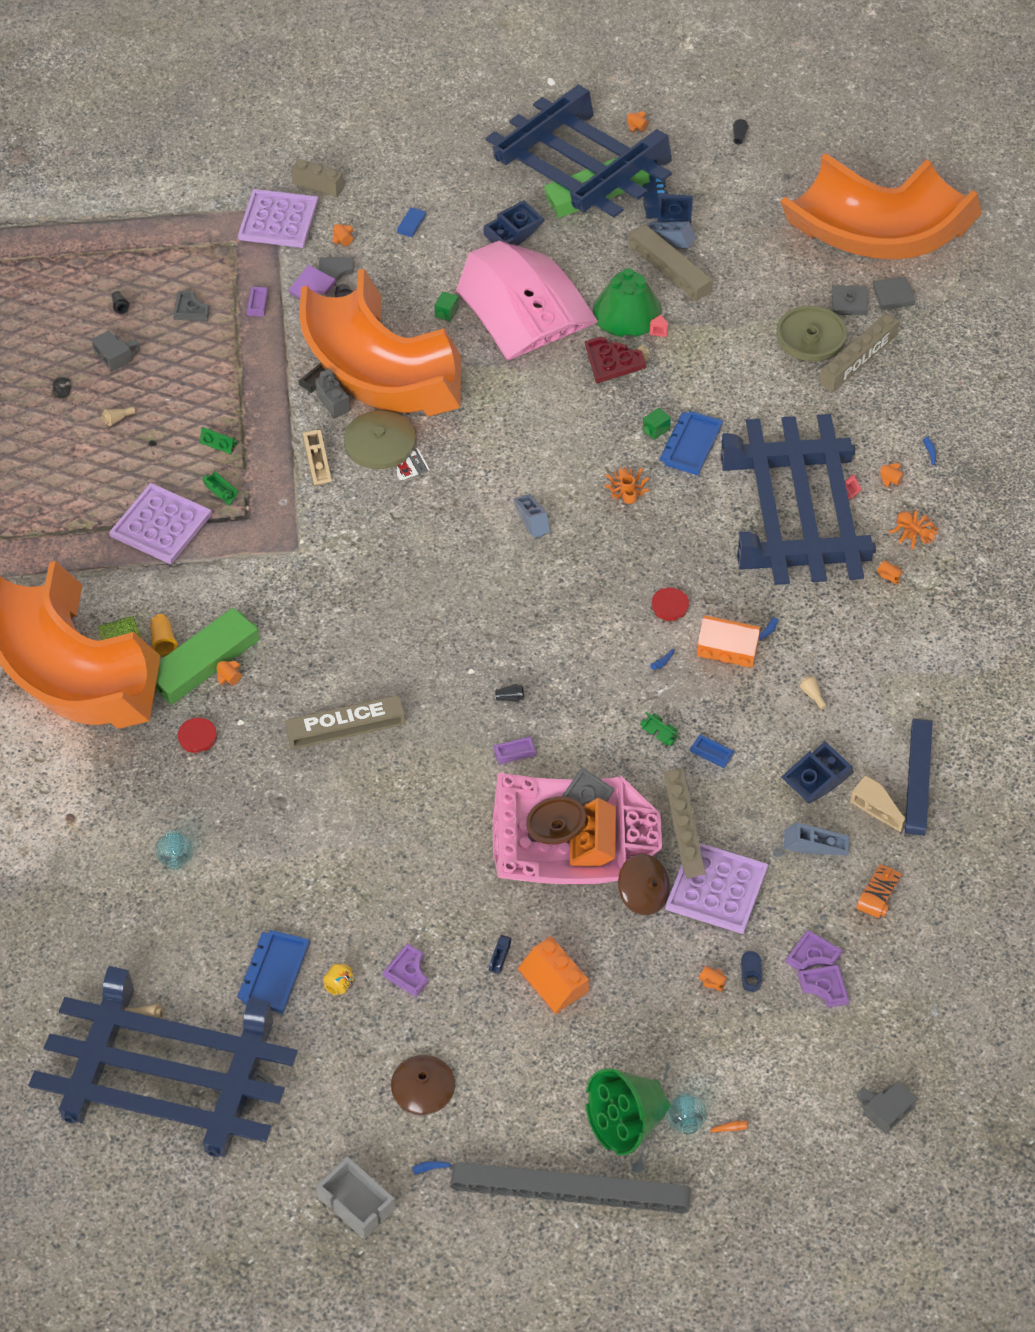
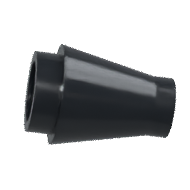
[733,119,749,144]
[111,291,130,314]
[495,683,524,702]

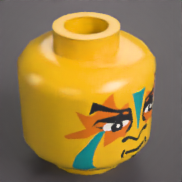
[323,964,354,995]

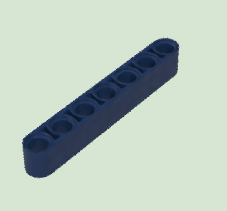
[905,718,933,836]

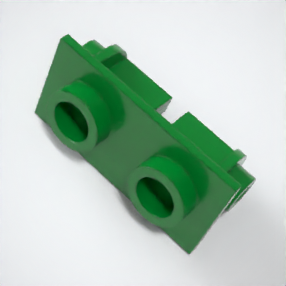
[200,427,238,455]
[203,471,238,506]
[640,712,680,746]

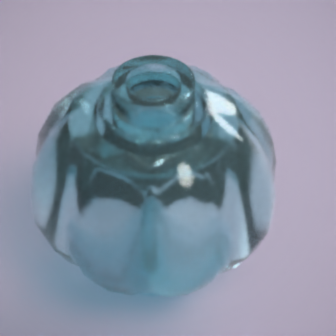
[155,831,193,870]
[666,1093,708,1134]

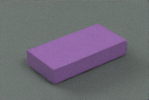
[247,287,269,316]
[493,736,536,765]

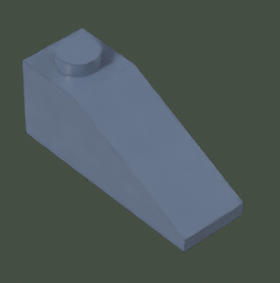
[647,221,696,249]
[513,494,550,537]
[784,822,849,856]

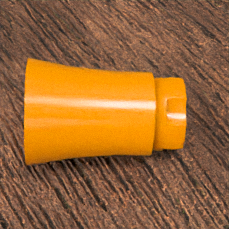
[150,614,178,657]

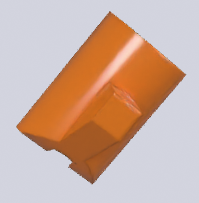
[627,112,649,133]
[332,224,354,246]
[880,463,904,487]
[877,560,903,584]
[217,661,242,685]
[699,966,727,992]

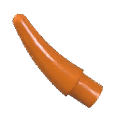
[710,1120,749,1133]

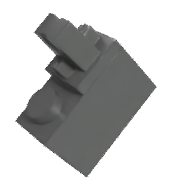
[91,330,140,372]
[315,368,350,418]
[856,1081,917,1134]

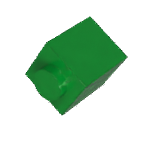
[434,291,459,322]
[642,407,671,440]

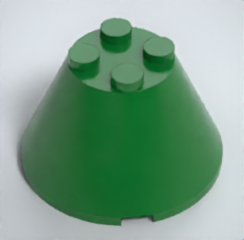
[593,268,662,337]
[585,1068,670,1156]

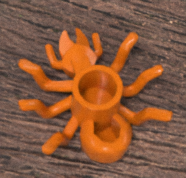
[605,467,650,504]
[889,510,938,550]

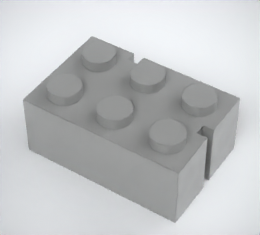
[316,1156,396,1240]

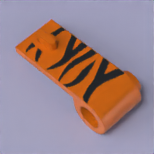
[856,864,902,919]

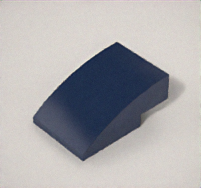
[657,193,693,225]
[484,200,544,246]
[781,741,854,804]

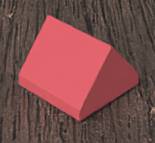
[650,315,668,337]
[845,475,862,500]

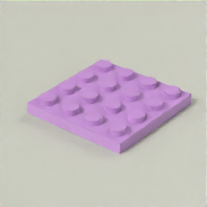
[238,189,319,248]
[109,483,212,565]
[665,843,768,934]

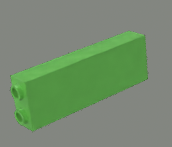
[544,157,650,218]
[155,608,259,705]

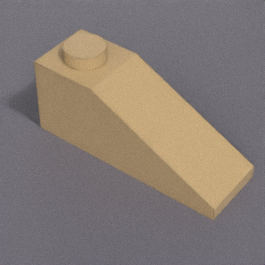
[302,429,332,486]
[850,775,905,832]

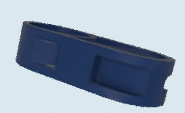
[489,934,512,974]
[741,951,762,992]

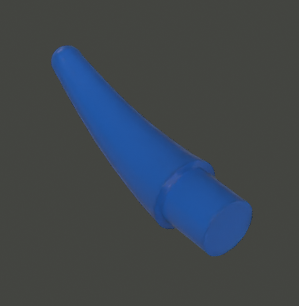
[923,437,936,465]
[759,617,779,640]
[650,649,675,670]
[412,1161,451,1175]

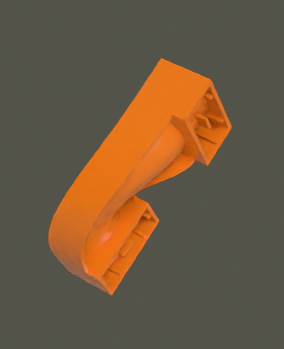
[780,153,982,259]
[299,269,461,417]
[0,561,160,729]

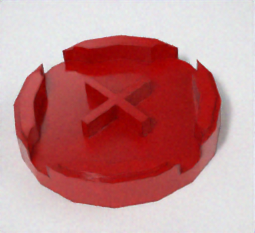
[651,587,689,621]
[178,717,217,753]

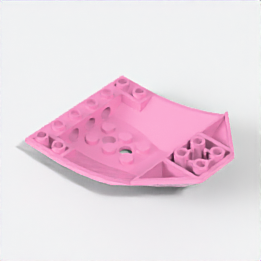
[456,241,598,361]
[493,773,662,884]

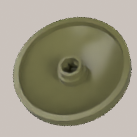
[776,306,847,361]
[344,411,416,469]

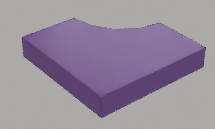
[288,265,336,299]
[785,929,843,971]
[383,943,429,997]
[797,965,849,1008]

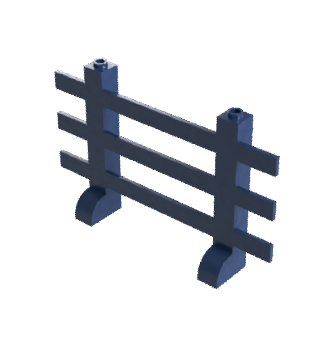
[485,84,672,218]
[720,414,876,585]
[28,966,298,1157]

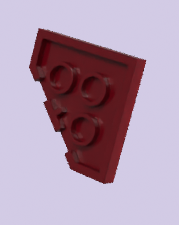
[584,336,647,384]

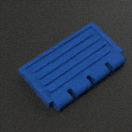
[659,411,723,476]
[237,930,310,1014]

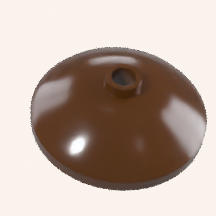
[526,797,587,845]
[618,854,670,916]
[391,1055,455,1115]

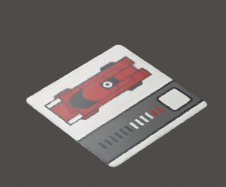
[397,448,430,480]

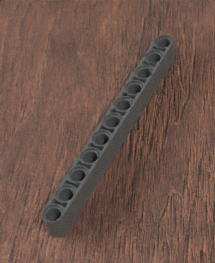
[450,1162,691,1213]

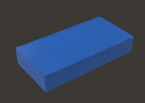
[397,207,426,238]
[690,734,734,768]

